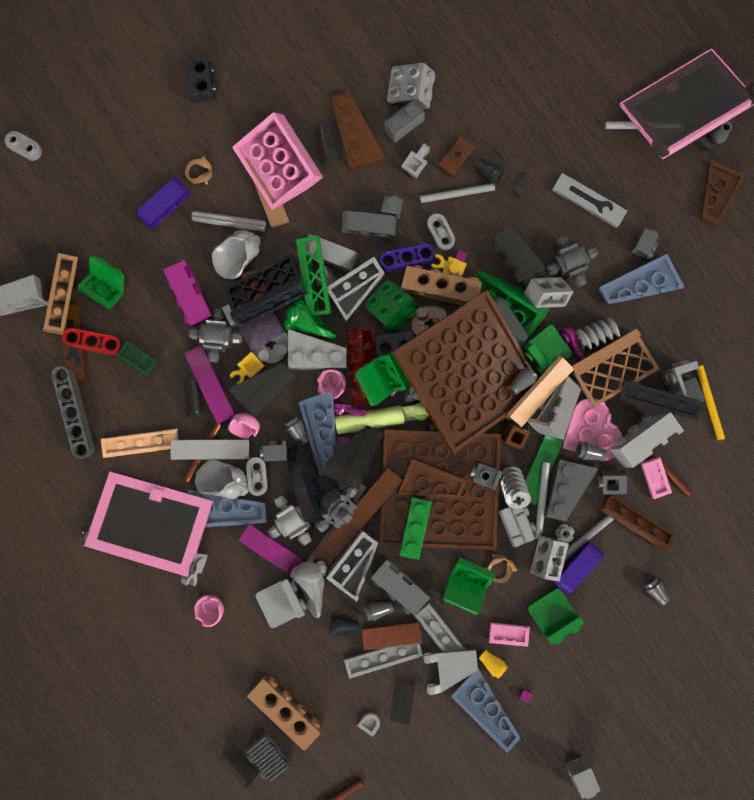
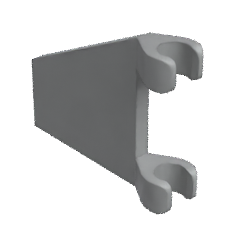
[423,649,478,695]

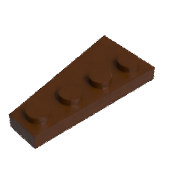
[331,92,386,169]

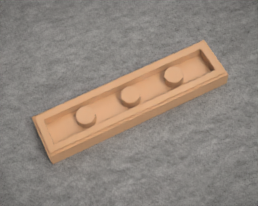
[507,356,574,427]
[101,429,180,458]

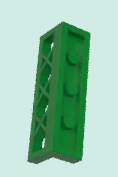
[296,236,331,316]

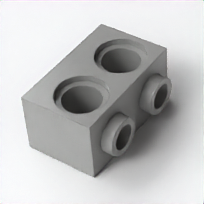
[524,277,574,308]
[530,535,569,581]
[565,756,601,799]

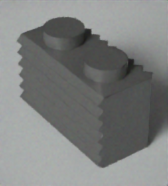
[384,100,425,143]
[246,732,290,782]

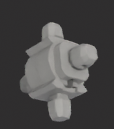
[268,495,311,546]

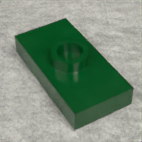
[116,340,159,377]

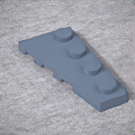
[598,254,685,305]
[299,391,338,476]
[187,489,267,528]
[450,669,520,753]

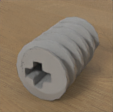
[576,317,620,351]
[499,466,531,509]

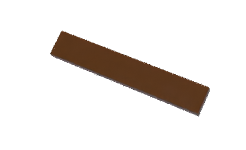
[312,467,403,568]

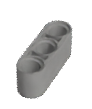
[307,234,359,272]

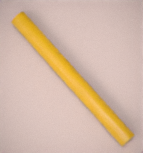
[696,365,725,440]

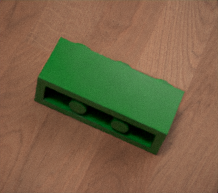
[399,495,432,560]

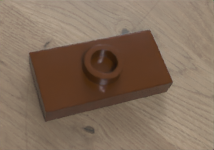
[438,136,476,178]

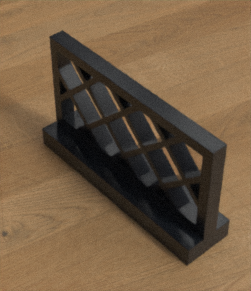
[225,253,308,328]

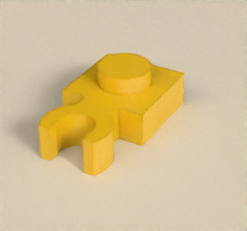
[431,254,467,277]
[230,352,265,386]

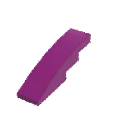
[184,345,235,424]
[239,524,308,574]

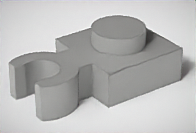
[181,552,208,586]

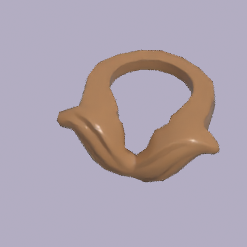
[185,156,212,184]
[487,553,517,583]

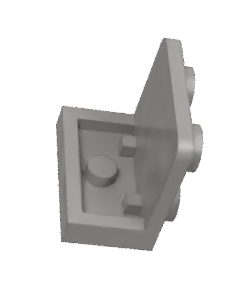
[387,63,435,109]
[662,359,699,396]
[256,577,307,628]

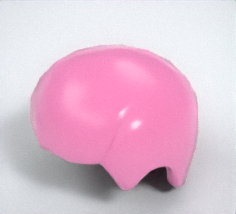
[317,368,346,399]
[228,413,260,439]
[194,594,224,627]

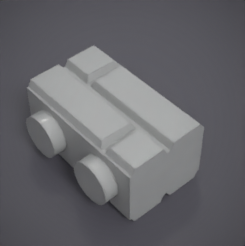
[498,506,537,547]

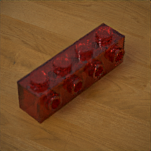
[346,327,381,407]

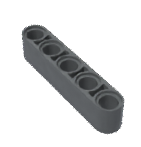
[51,366,94,459]

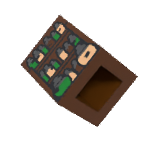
[500,419,530,450]

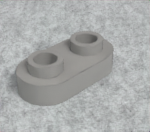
[5,131,42,161]
[427,214,455,251]
[246,457,268,496]

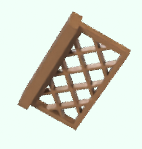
[570,329,660,408]

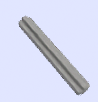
[192,210,266,232]

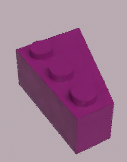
[163,260,213,328]

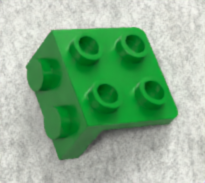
[78,255,124,310]
[363,279,419,334]
[521,325,572,377]
[355,352,411,406]
[443,557,495,615]
[528,588,584,645]

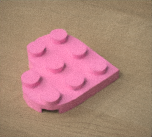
[561,398,622,460]

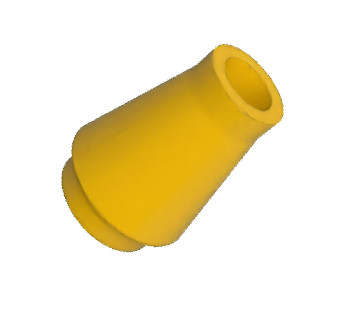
[478,650,508,679]

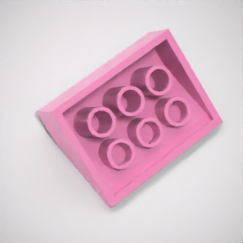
[232,112,323,209]

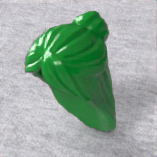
[283,298,336,339]

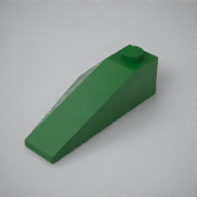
[476,271,550,341]

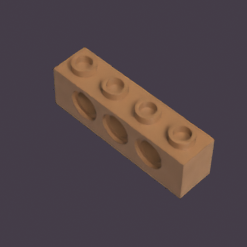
[43,253,78,335]
[401,265,482,306]
[247,675,322,751]

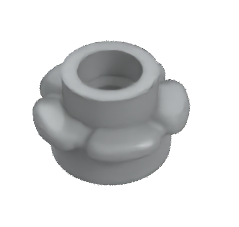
[555,524,574,542]

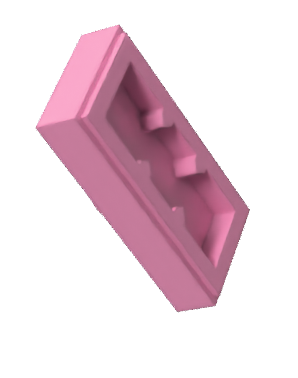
[640,456,672,499]
[488,622,530,647]

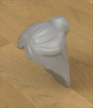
[212,230,261,279]
[195,459,249,499]
[290,560,327,618]

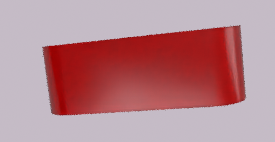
[62,328,121,355]

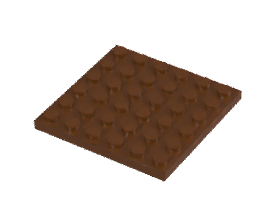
[392,290,538,453]
[380,429,501,550]

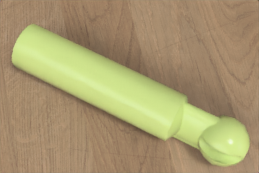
[335,402,429,435]

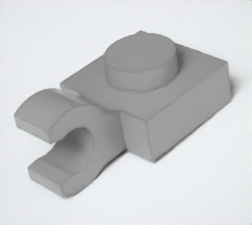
[401,143,430,179]

